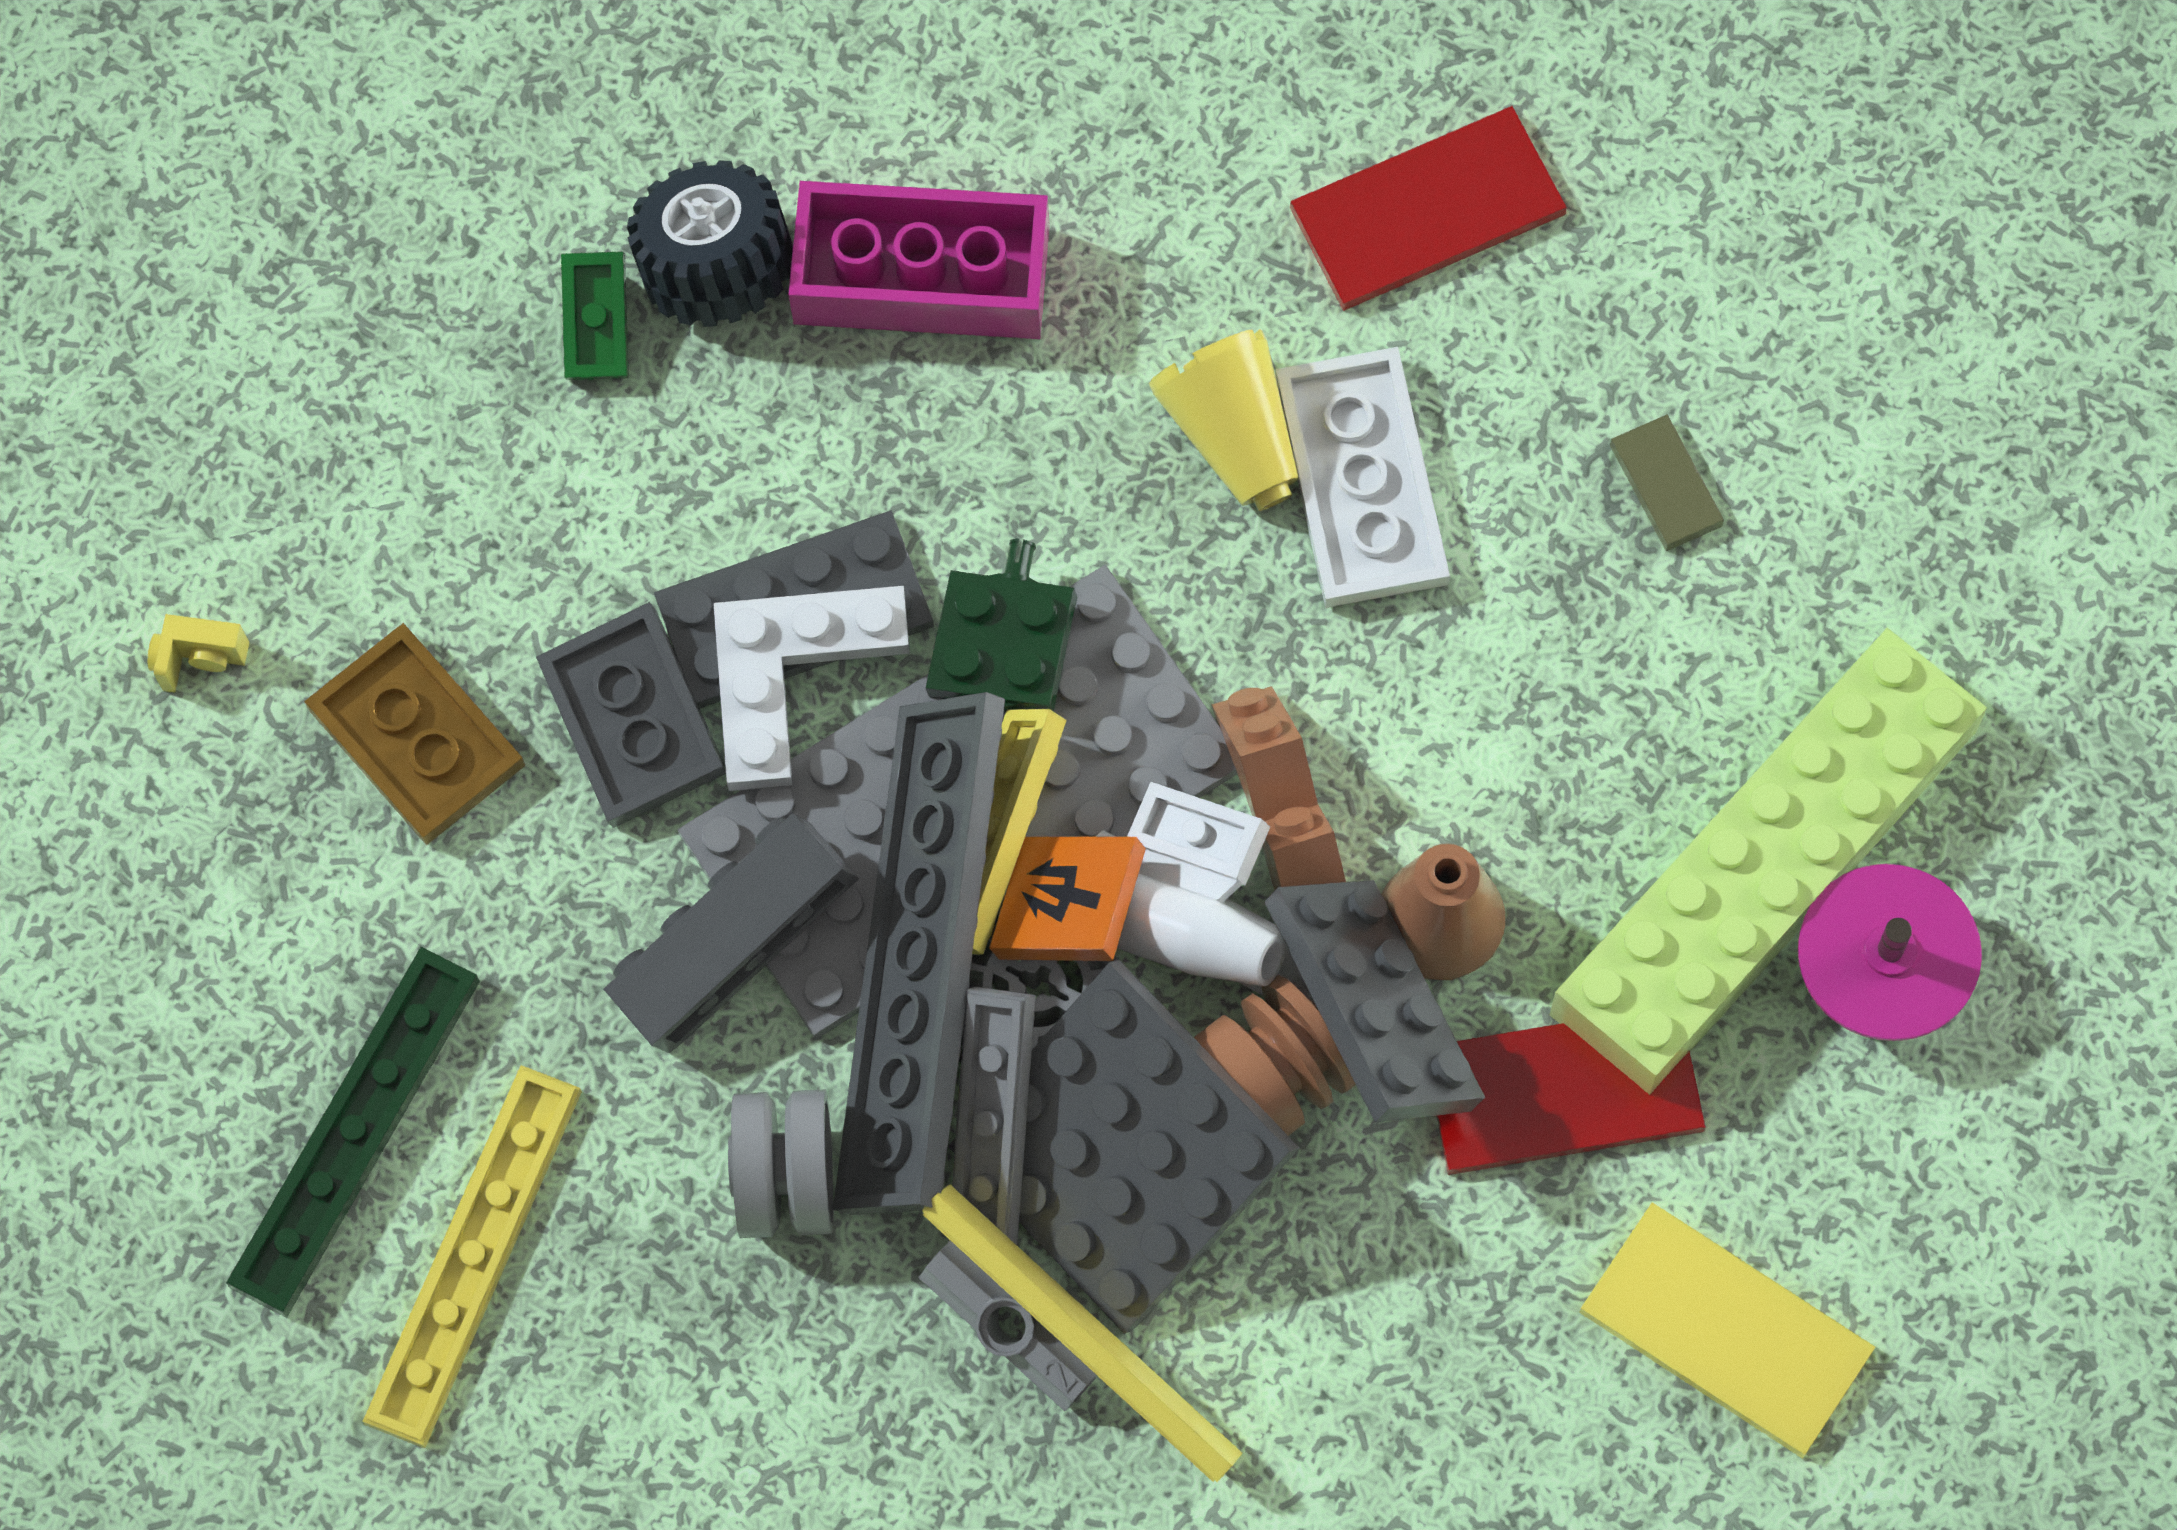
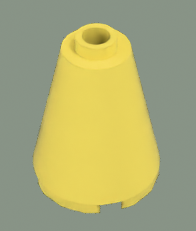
[1149,329,1298,511]

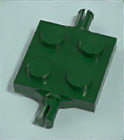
[925,538,1077,714]

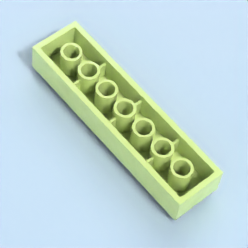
[1549,627,1987,1095]

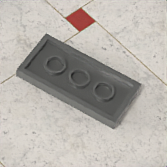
[654,510,934,708]
[1264,880,1485,1122]

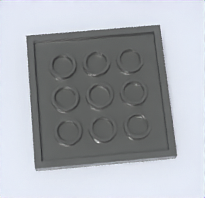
[948,960,1300,1334]

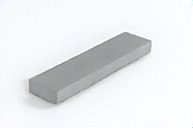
[948,987,1036,1245]

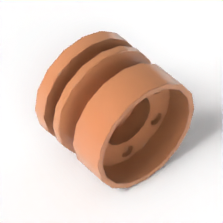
[1194,974,1356,1136]

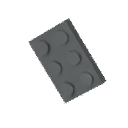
[536,602,726,828]

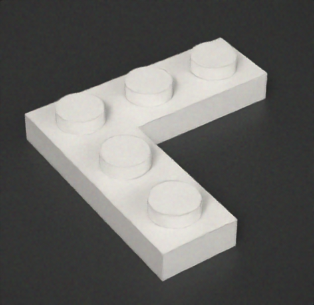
[714,586,910,791]

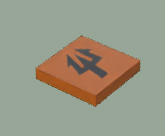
[989,837,1146,961]

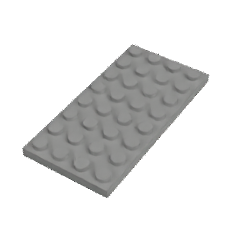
[678,564,1237,1040]

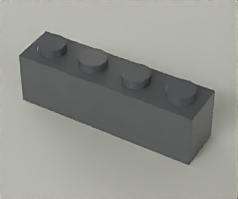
[603,813,859,1053]

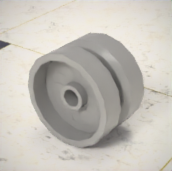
[728,1089,834,1238]

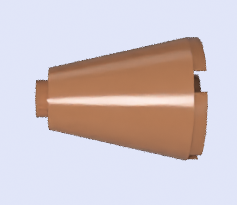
[1381,844,1506,980]

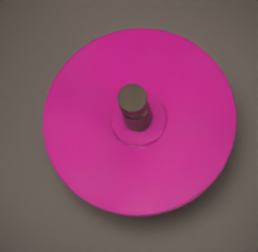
[1798,864,1982,1041]

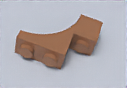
[1212,686,1346,890]

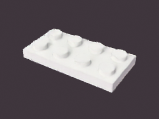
[1275,347,1450,608]

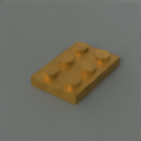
[304,623,525,846]

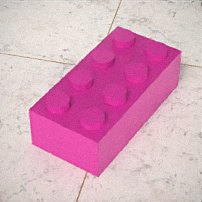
[788,181,1050,339]

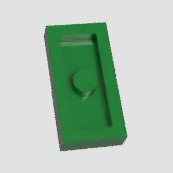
[561,252,629,380]

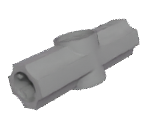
[918,1241,1098,1411]

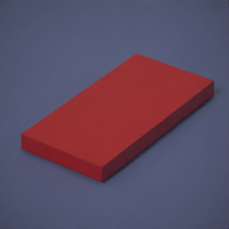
[1290,106,1567,311]
[1436,1023,1706,1175]

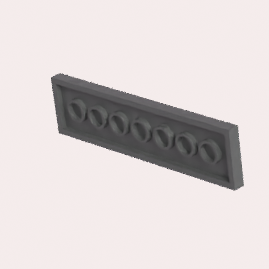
[833,692,1005,1215]

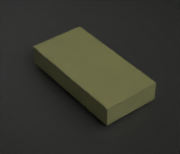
[1610,414,1724,551]

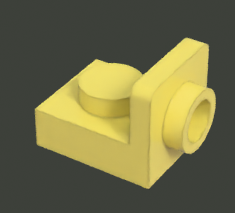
[147,614,249,693]

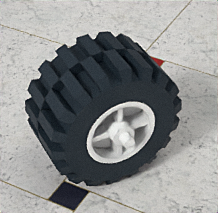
[627,160,793,327]

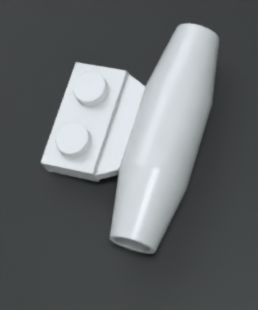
[1117,782,1285,986]

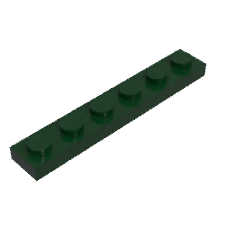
[226,947,480,1318]

